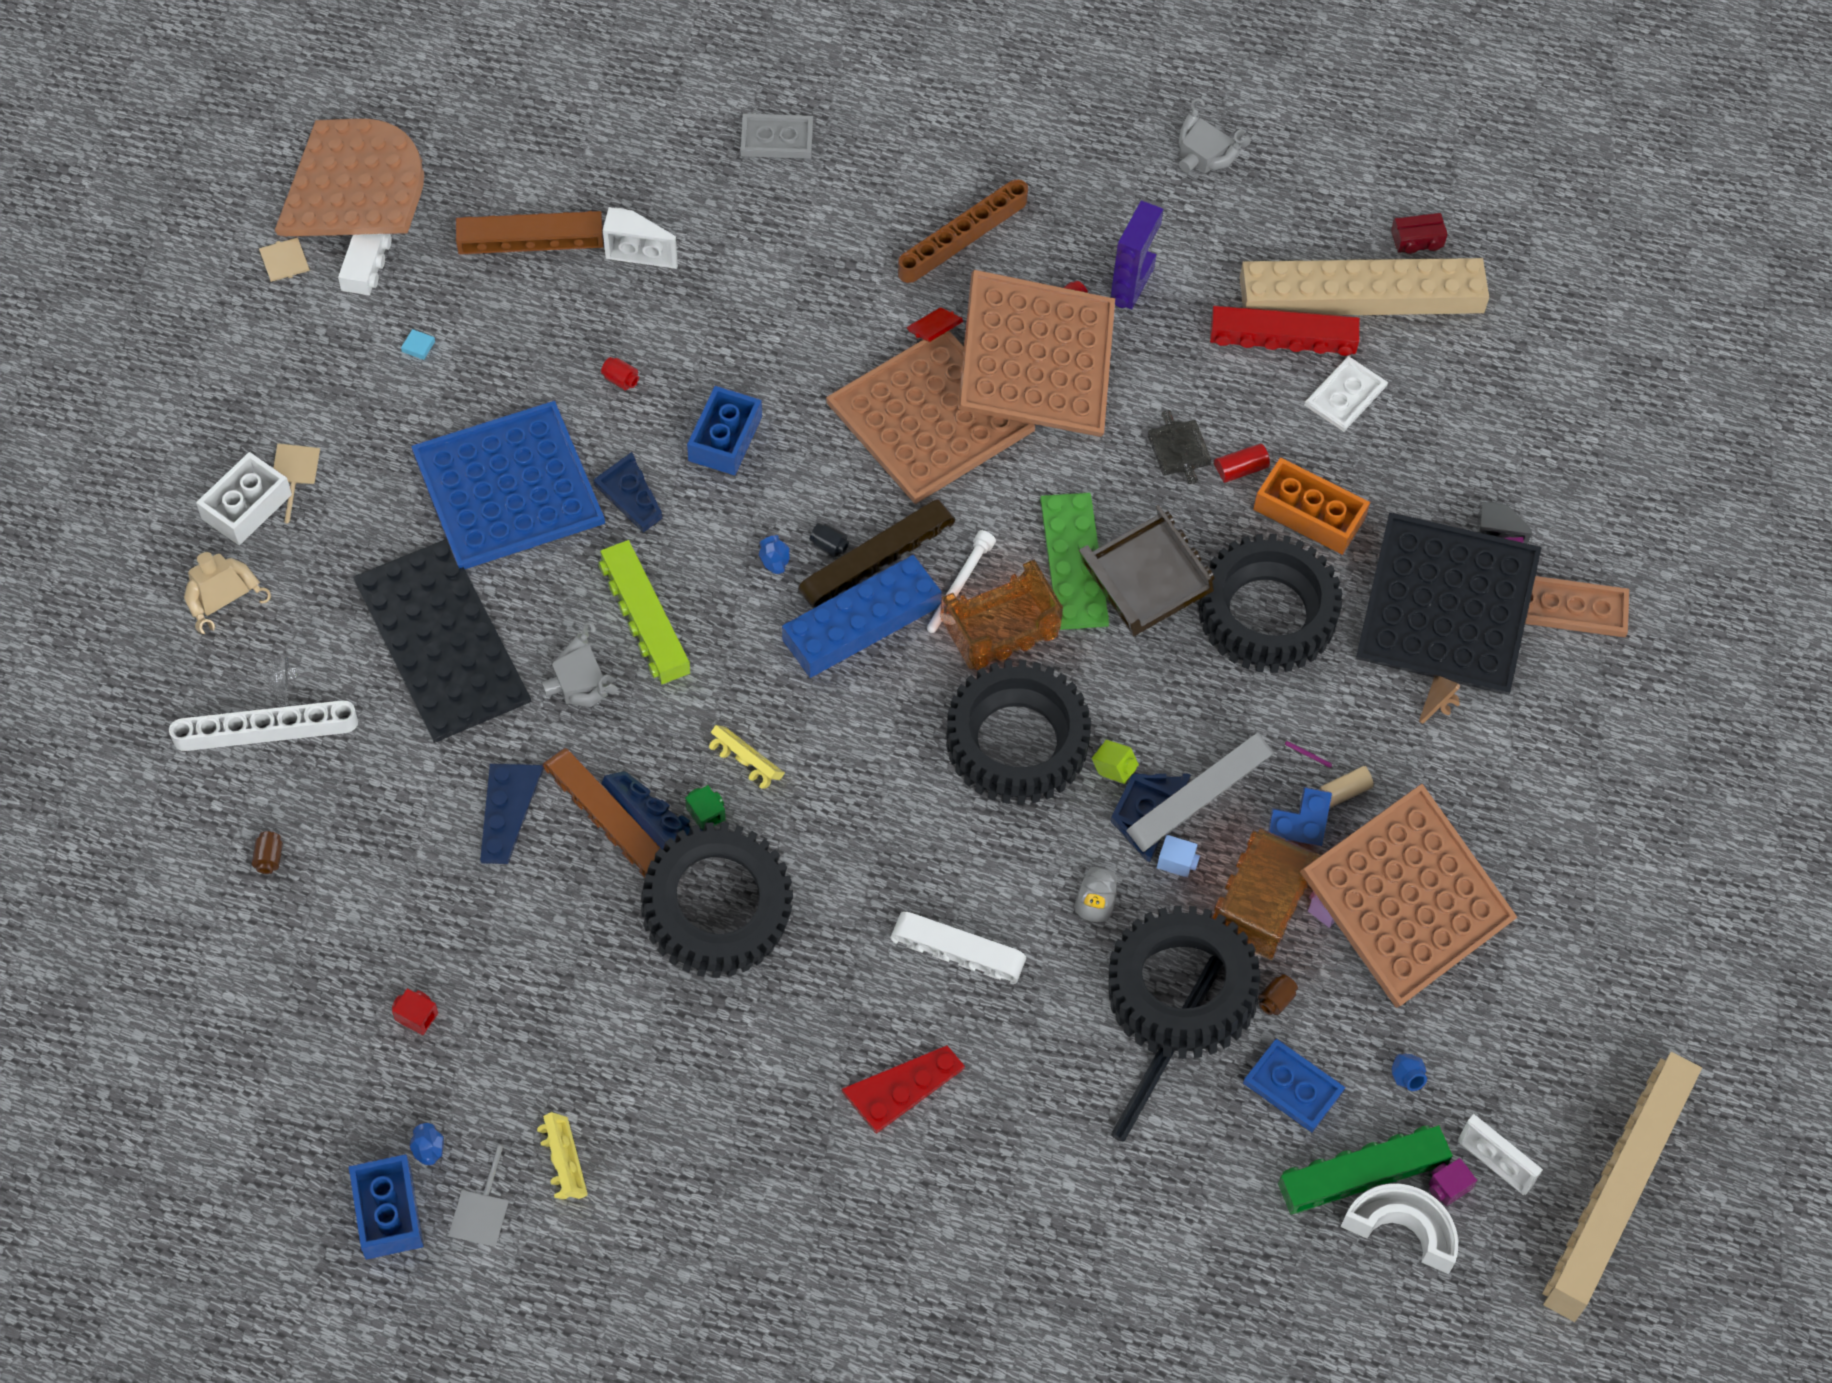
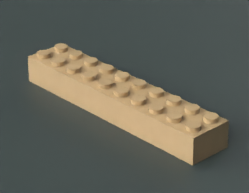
[1240,258,1489,315]
[1542,1052,1702,1322]

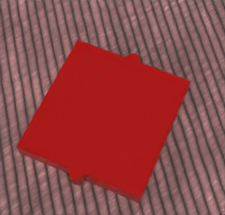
[907,307,963,342]

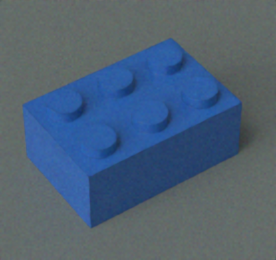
[687,386,762,475]
[349,1154,424,1260]

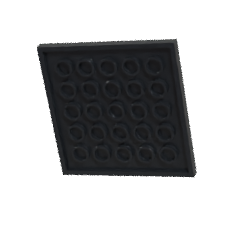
[1355,512,1542,695]

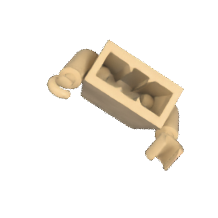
[184,552,271,634]

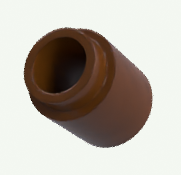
[252,831,283,874]
[1258,974,1298,1015]

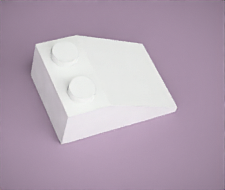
[603,207,678,269]

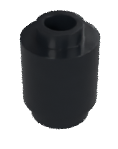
[809,523,849,557]

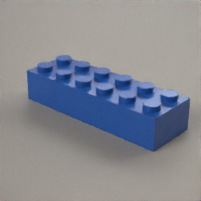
[782,555,942,678]

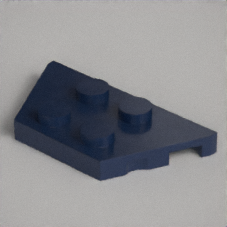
[1111,773,1191,862]

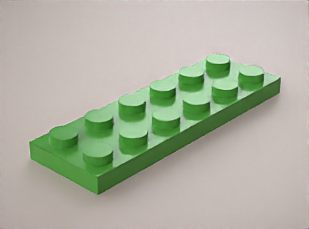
[1040,493,1109,630]

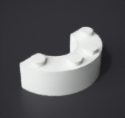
[1341,1184,1458,1274]

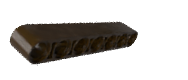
[798,500,956,609]

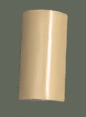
[1320,766,1373,809]

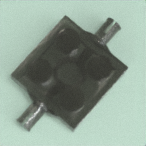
[1148,410,1212,485]

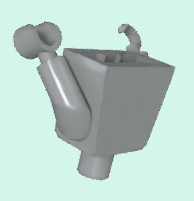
[1178,98,1251,173]
[541,622,618,707]

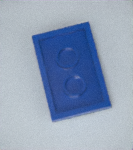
[1243,1039,1346,1133]

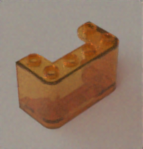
[940,559,1063,670]
[1212,828,1321,960]

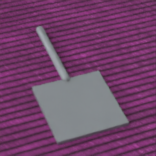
[448,1144,509,1247]

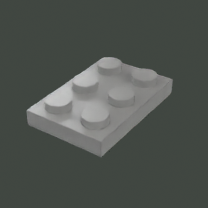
[740,114,813,159]

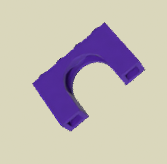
[1110,200,1164,309]

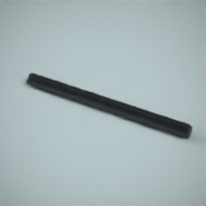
[1111,956,1223,1142]

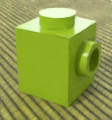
[1091,740,1139,784]

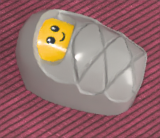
[1075,867,1117,922]

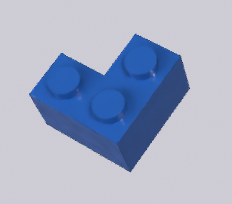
[1267,787,1332,846]

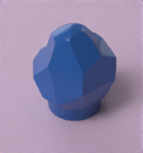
[759,535,789,574]
[1392,1053,1427,1091]
[410,1123,444,1165]

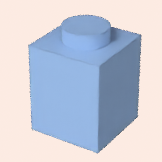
[1157,835,1200,878]

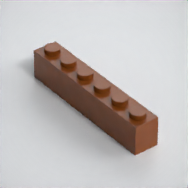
[456,211,604,254]

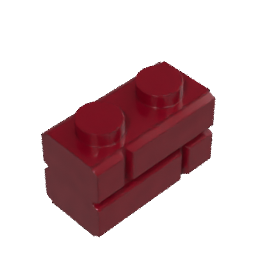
[1391,213,1447,254]

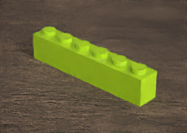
[598,540,690,685]

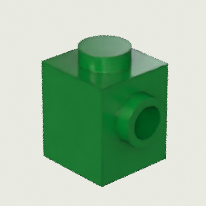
[685,785,726,830]

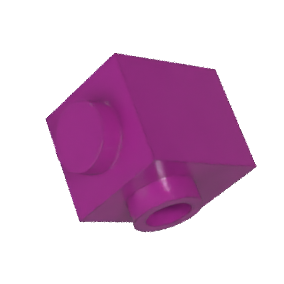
[1429,1158,1478,1207]

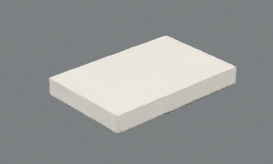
[1304,356,1388,432]
[1458,1114,1543,1195]

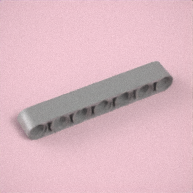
[1126,733,1274,852]

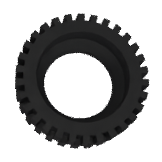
[1198,534,1343,673]
[946,660,1091,805]
[640,822,793,978]
[1109,906,1260,1059]

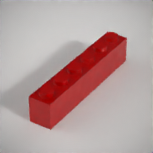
[1210,306,1360,356]

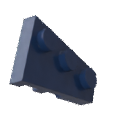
[593,452,663,533]

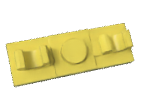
[709,725,785,789]
[537,1112,588,1199]

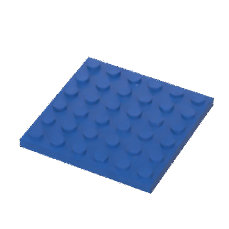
[411,401,605,569]

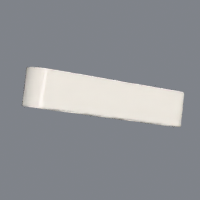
[890,912,1026,984]

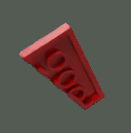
[841,1045,965,1134]

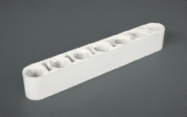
[169,701,358,751]

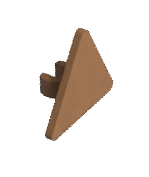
[1419,676,1460,724]

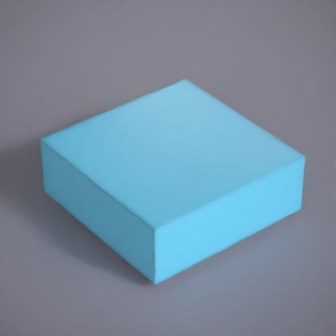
[401,329,435,360]

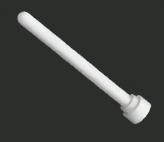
[927,530,996,633]

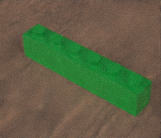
[1278,1125,1453,1215]

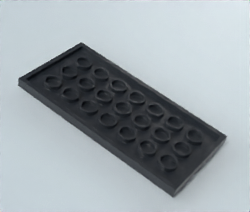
[353,539,532,743]

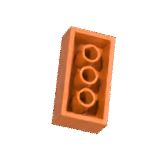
[1253,457,1370,555]

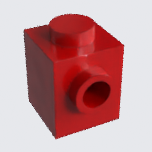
[392,988,438,1035]

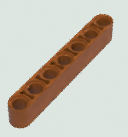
[898,179,1028,283]
[543,748,660,878]

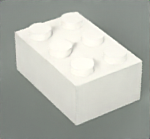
[196,452,292,545]

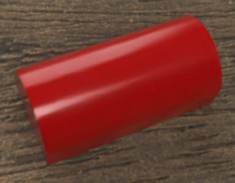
[1213,443,1270,483]

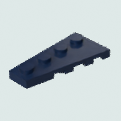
[480,764,544,864]
[601,771,703,850]

